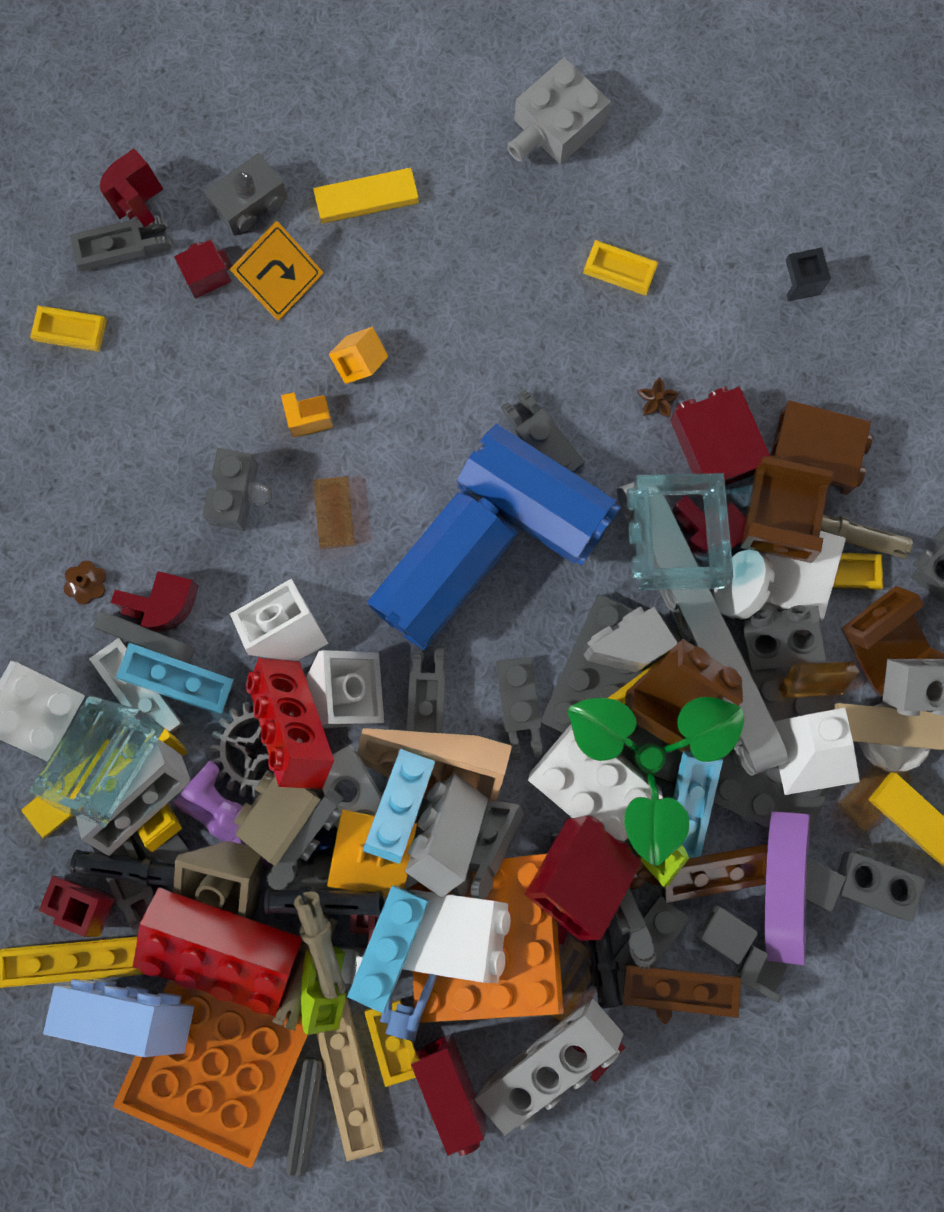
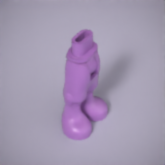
[172,760,270,870]

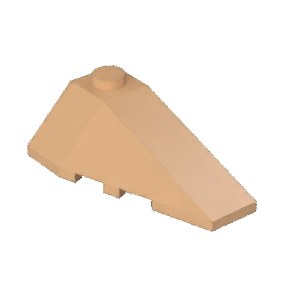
[358,728,512,801]

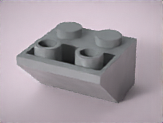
[584,606,678,673]

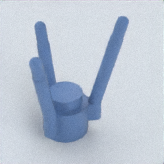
[380,974,437,1042]

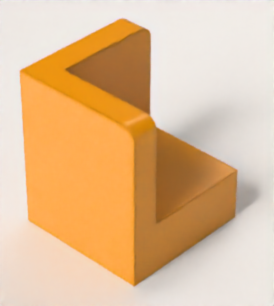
[329,326,388,384]
[281,392,333,438]

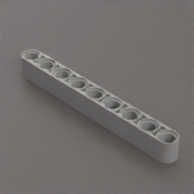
[617,476,788,776]

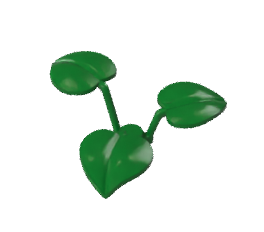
[567,697,744,866]

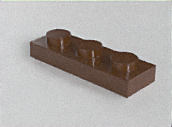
[662,844,768,903]
[622,964,741,1018]

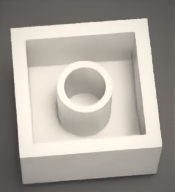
[0,661,85,762]

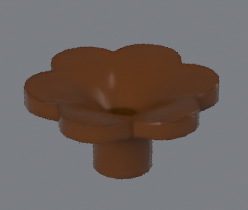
[63,560,106,605]

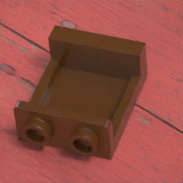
[770,400,873,495]
[741,456,834,563]

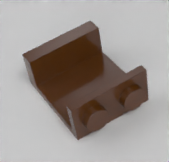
[840,586,944,697]
[625,639,743,752]

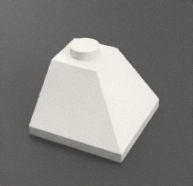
[230,579,328,661]
[306,650,384,728]
[774,708,860,795]

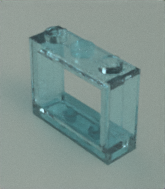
[627,473,734,590]
[28,696,165,828]

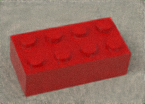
[133,888,302,1016]

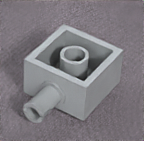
[507,57,611,164]

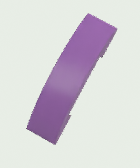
[765,811,810,965]

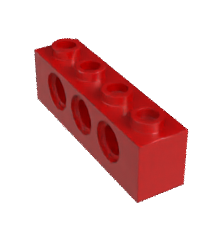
[246,658,334,789]

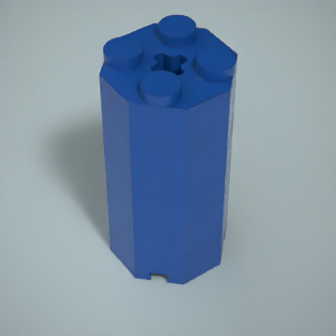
[457,424,621,566]
[367,490,519,651]

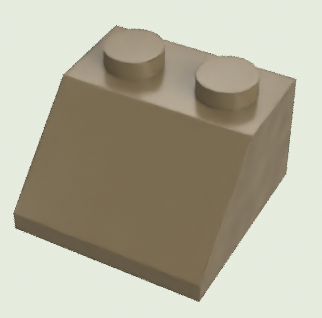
[233,771,320,866]
[173,841,263,920]

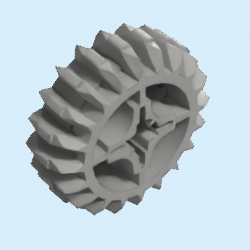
[209,702,269,799]

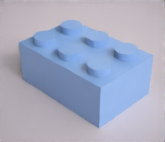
[43,979,194,1057]

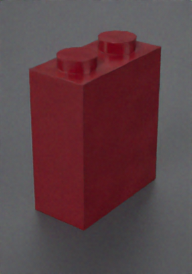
[670,386,770,495]
[524,815,642,941]
[411,1033,487,1156]

